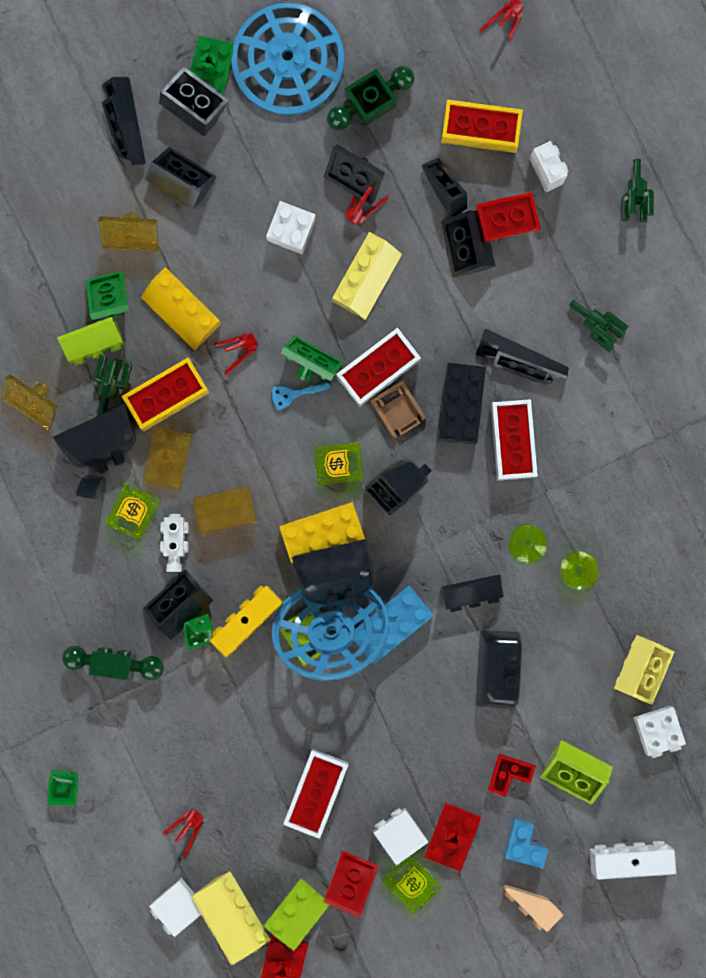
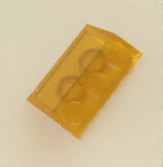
[193,485,258,536]

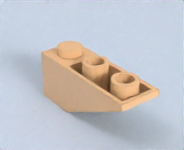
[503,884,563,932]

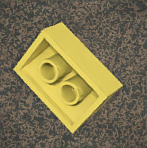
[614,635,674,705]

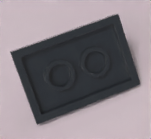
[324,144,385,205]

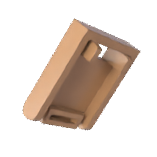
[370,380,427,440]

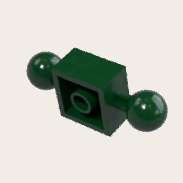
[327,66,415,131]
[62,645,164,681]

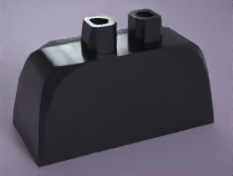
[53,405,136,474]
[364,459,433,516]
[292,539,373,610]
[476,630,522,709]

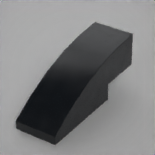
[76,476,106,499]

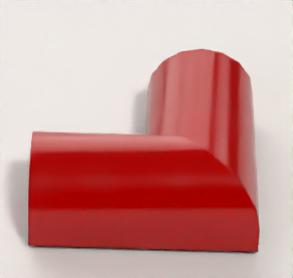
[487,753,536,797]

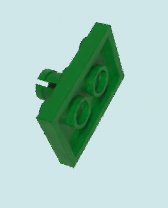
[190,35,235,96]
[86,270,129,320]
[280,335,344,381]

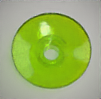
[509,525,547,563]
[560,551,599,590]

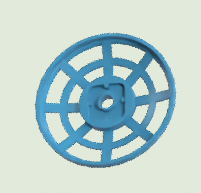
[232,3,344,115]
[272,588,389,680]

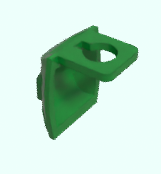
[184,614,213,650]
[47,770,78,806]

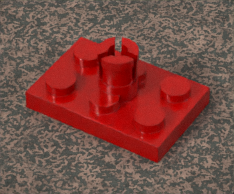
[476,192,541,242]
[424,802,482,872]
[323,851,378,918]
[260,933,309,978]

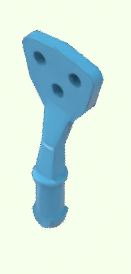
[272,382,331,410]

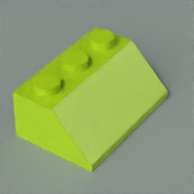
[57,317,125,365]
[540,740,613,805]
[264,878,329,951]

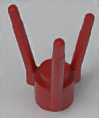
[480,0,524,40]
[345,186,389,226]
[214,332,259,374]
[163,808,204,857]

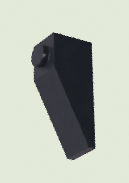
[422,158,467,217]

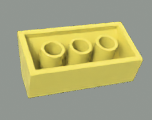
[332,232,402,320]
[191,872,270,965]

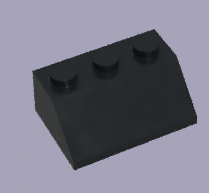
[159,67,229,136]
[145,147,217,209]
[441,210,496,277]
[143,569,214,640]
[441,574,503,612]

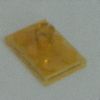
[98,212,160,252]
[1,374,57,430]
[143,427,193,491]

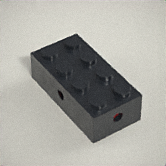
[438,362,486,445]

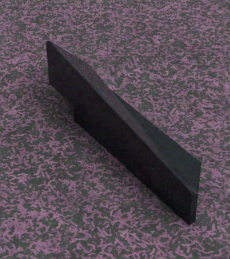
[101,77,146,165]
[475,329,569,385]

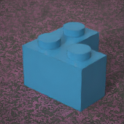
[503,817,548,869]

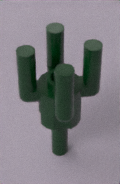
[622,159,654,223]
[569,300,629,353]
[94,355,133,416]

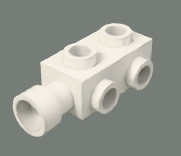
[160,514,189,572]

